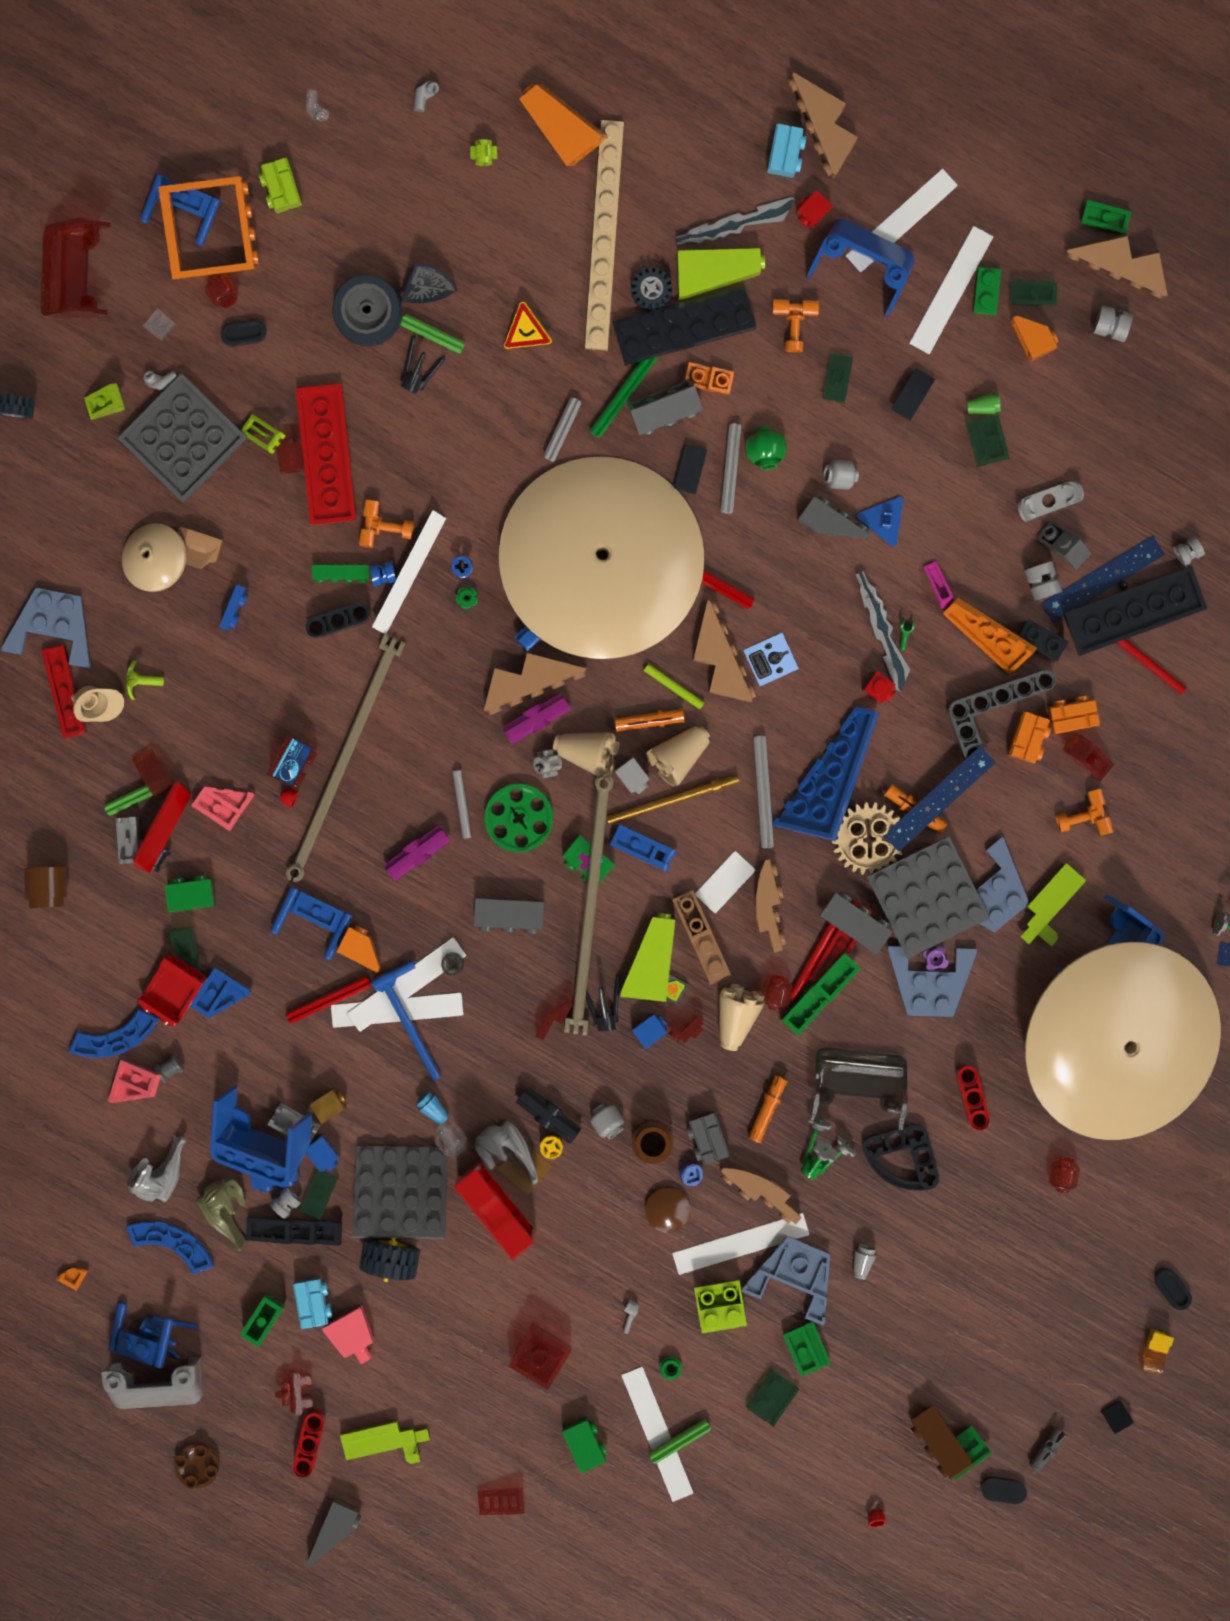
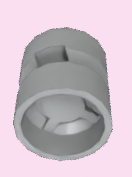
[1093,305,1133,342]
[1024,561,1063,601]

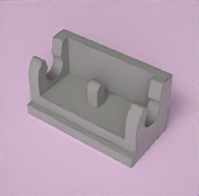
[116,817,141,864]
[268,1102,321,1143]

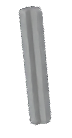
[544,397,581,462]

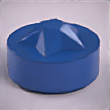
[679,1162,703,1186]

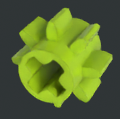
[470,139,497,166]

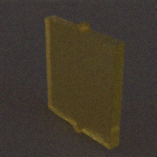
[498,1144,553,1195]

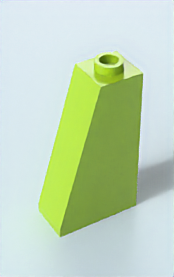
[677,248,765,300]
[620,913,675,1002]

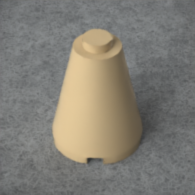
[646,726,710,787]

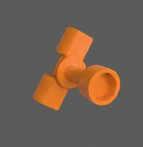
[773,299,819,353]
[359,500,414,548]
[1056,788,1114,836]

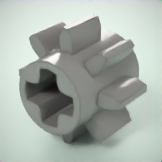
[533,749,562,778]

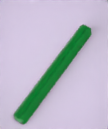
[590,357,658,438]

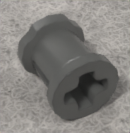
[154,1054,184,1083]

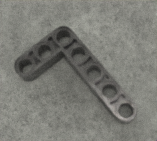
[947,670,1056,761]

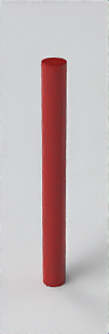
[1117,639,1187,695]
[787,922,837,1002]

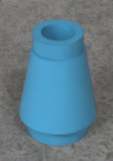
[416,1091,449,1125]

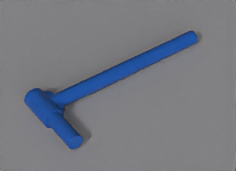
[371,960,442,1081]

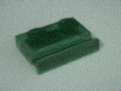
[965,415,1010,468]
[746,1370,799,1427]

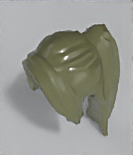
[196,1178,249,1251]

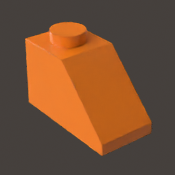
[1010,316,1058,362]
[337,925,381,973]

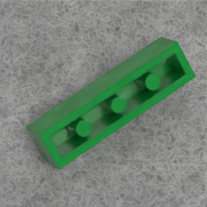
[312,565,370,583]

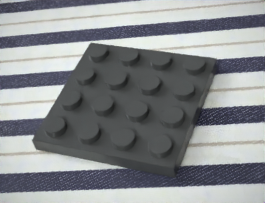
[118,373,248,503]
[867,836,990,959]
[353,1146,448,1239]

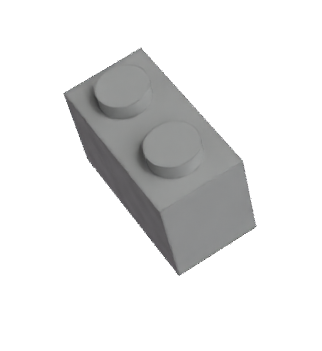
[615,758,650,795]

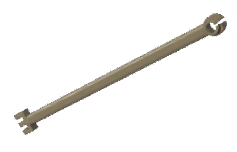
[286,634,406,882]
[564,773,614,1036]

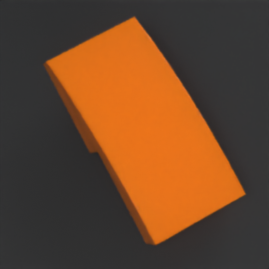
[683,362,734,395]

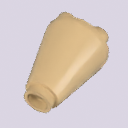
[553,732,619,777]
[719,984,765,1051]

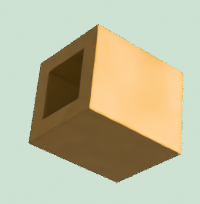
[309,1088,347,1124]

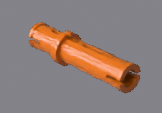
[615,708,685,732]
[884,784,948,835]
[748,1075,788,1143]

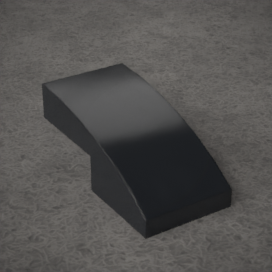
[891,368,935,421]

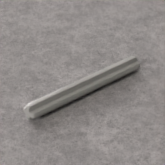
[753,735,774,848]

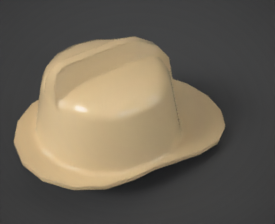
[71,686,124,722]

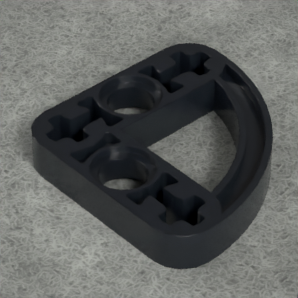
[862,1124,939,1191]

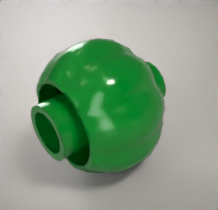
[745,426,787,470]

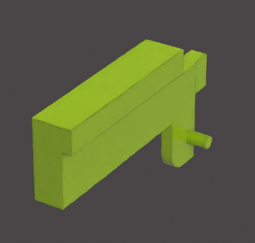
[1021,863,1086,947]
[340,1420,430,1464]

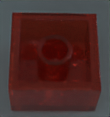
[508,1323,572,1390]

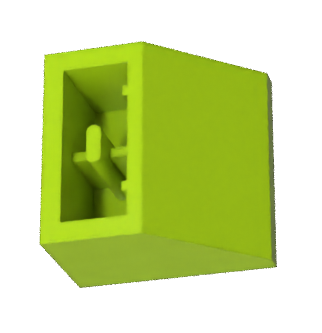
[694,1280,747,1333]

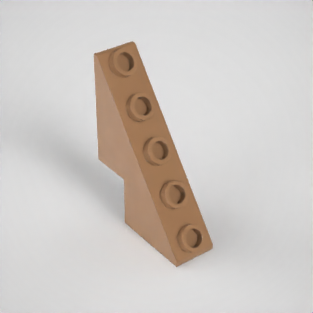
[788,72,858,179]
[1066,234,1168,298]
[693,600,756,703]
[484,653,587,715]

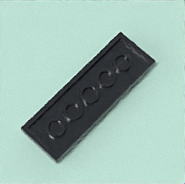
[612,285,757,366]
[1063,566,1207,657]

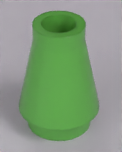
[967,392,1001,415]

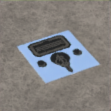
[743,633,799,686]

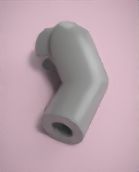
[413,81,439,112]
[143,370,177,390]

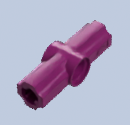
[502,693,571,744]
[383,825,451,881]

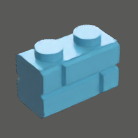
[767,124,807,178]
[293,1276,333,1329]

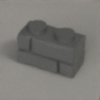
[686,1111,730,1165]

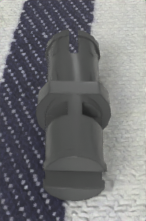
[1029,1427,1067,1473]

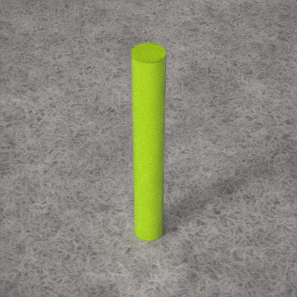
[644,664,705,710]

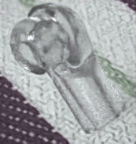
[306,90,329,122]

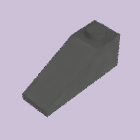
[306,1497,361,1567]

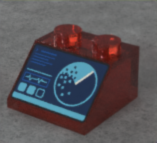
[266,734,318,788]

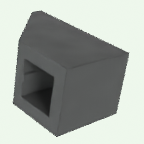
[1036,521,1092,571]

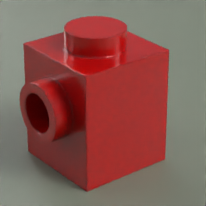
[796,190,833,230]
[862,671,896,704]

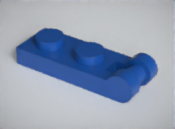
[610,824,677,872]

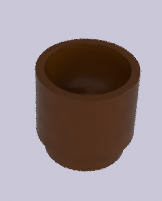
[24,866,67,908]
[632,1120,673,1164]

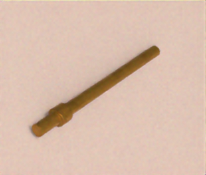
[606,774,739,825]

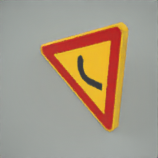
[504,302,552,349]

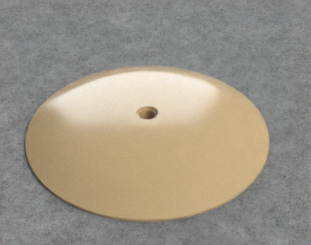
[499,457,704,659]
[1025,942,1221,1140]

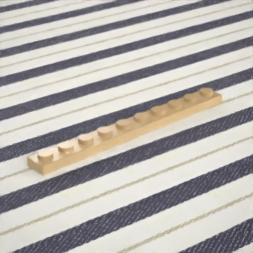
[585,120,624,351]

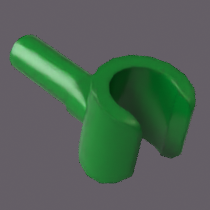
[900,617,914,651]

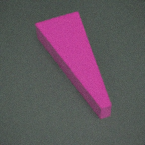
[923,561,954,609]

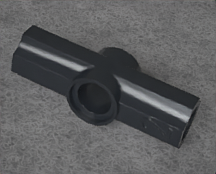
[516,1087,582,1144]

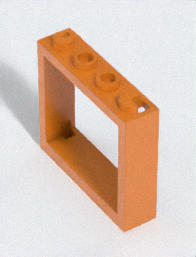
[158,176,259,279]

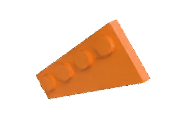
[943,598,1037,675]

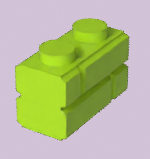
[259,158,302,213]

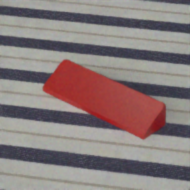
[133,782,191,873]

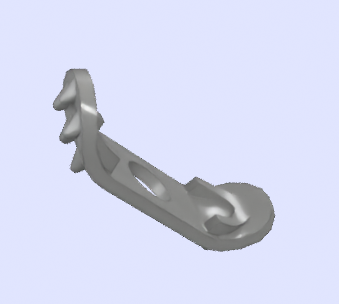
[1018,481,1084,522]

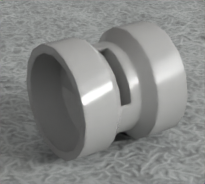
[1173,536,1205,567]
[269,1187,302,1219]

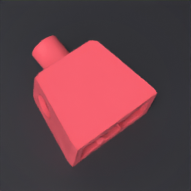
[322,1305,374,1364]

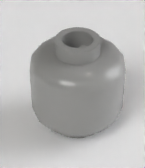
[823,459,859,490]
[591,1104,624,1139]

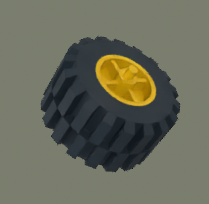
[359,1238,421,1282]

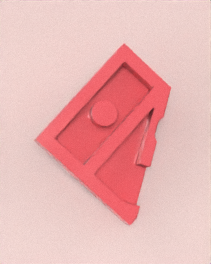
[191,787,255,832]
[108,1060,161,1103]

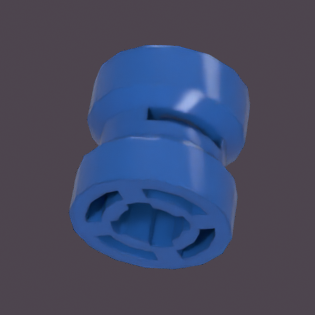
[369,560,396,587]

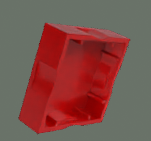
[454,1160,536,1260]

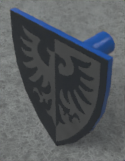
[401,264,457,303]

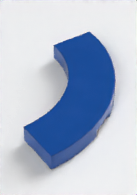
[68,1008,160,1058]
[126,1221,215,1274]

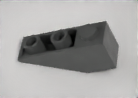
[798,496,871,540]

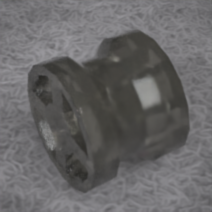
[441,952,464,976]

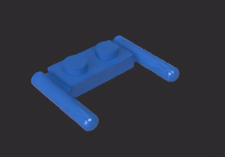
[140,174,221,246]
[270,887,352,960]
[108,1301,173,1368]

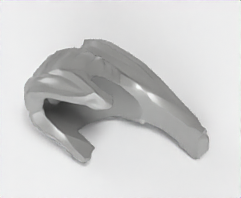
[475,1121,538,1184]
[127,1135,186,1202]

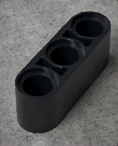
[305,603,371,639]

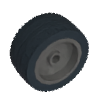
[332,275,402,347]

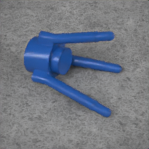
[139,1315,199,1359]

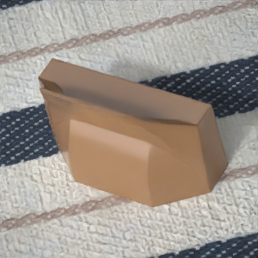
[177,527,223,569]

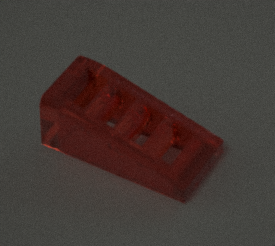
[478,1488,525,1515]

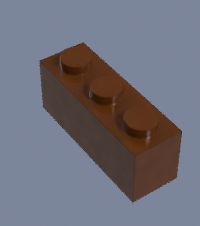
[911,1405,974,1480]

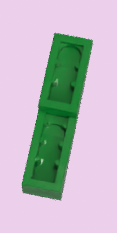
[780,953,861,1036]

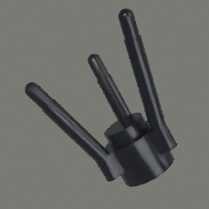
[400,336,445,394]
[586,975,620,1032]

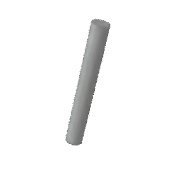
[452,770,472,839]

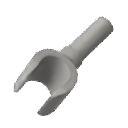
[623,1300,639,1334]

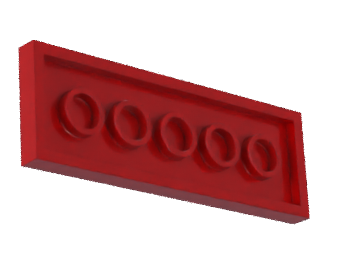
[296,384,357,526]

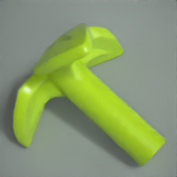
[126,660,164,700]

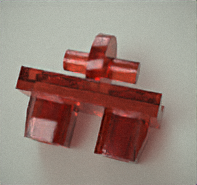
[275,1370,313,1415]

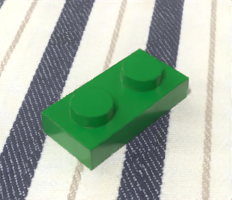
[1080,200,1131,235]
[973,267,1001,316]

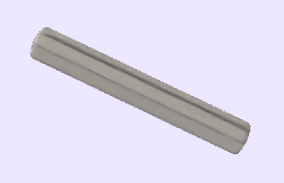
[721,423,741,514]

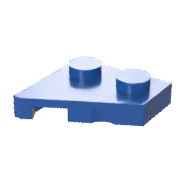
[190,967,252,1018]

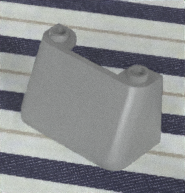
[102,1356,204,1409]

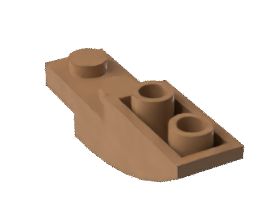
[755,859,786,953]
[672,890,731,985]
[720,1166,802,1224]

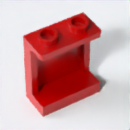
[137,953,208,1027]

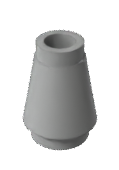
[853,1244,877,1280]

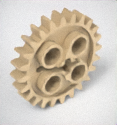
[831,801,903,875]

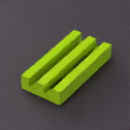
[241,414,285,454]

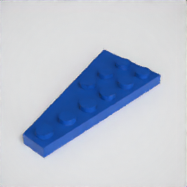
[772,707,879,841]

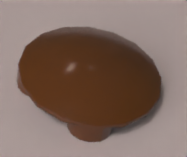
[645,1187,690,1233]
[174,1443,219,1489]

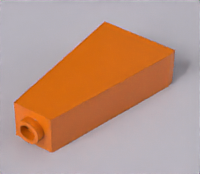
[519,84,608,166]

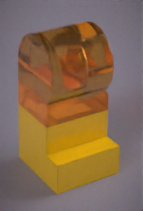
[1141,1329,1174,1376]

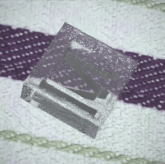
[143,308,176,342]

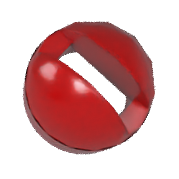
[280,788,299,808]
[867,1508,887,1528]

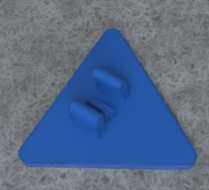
[856,497,903,547]

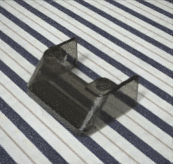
[811,1048,908,1130]

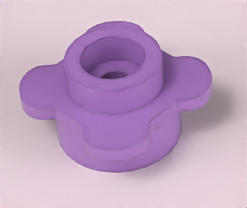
[923,946,948,972]

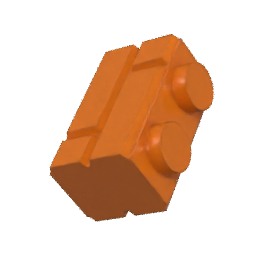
[1047,695,1100,735]
[1007,711,1052,764]

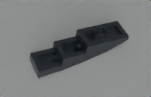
[246,1217,342,1246]

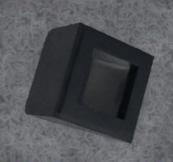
[1101,1400,1134,1434]

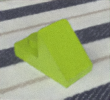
[84,383,124,420]

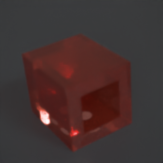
[276,439,305,475]

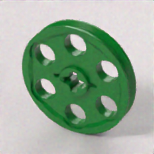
[485,784,553,852]

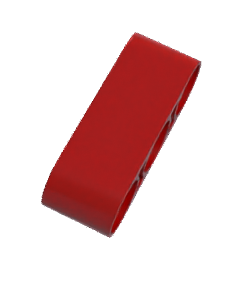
[956,1064,990,1131]
[293,1409,326,1478]

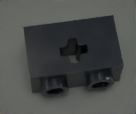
[1017,619,1069,663]

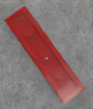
[41,644,86,739]
[808,900,874,982]

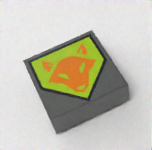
[666,974,688,1004]

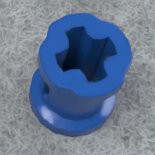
[451,556,473,578]

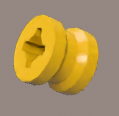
[540,1135,563,1159]

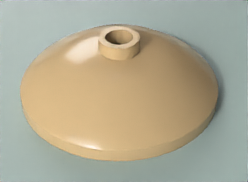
[122,523,187,592]

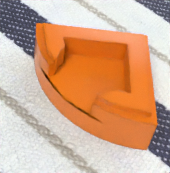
[57,1267,89,1291]

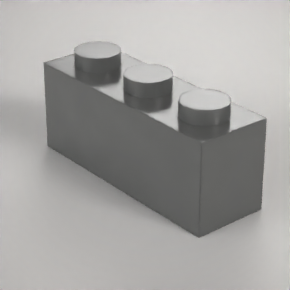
[627,379,703,435]
[819,892,892,954]
[474,898,544,934]

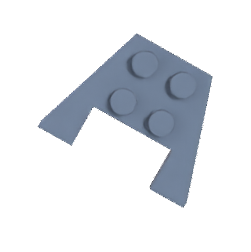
[1,588,91,668]
[976,837,1029,933]
[887,946,977,1017]
[741,1236,830,1326]

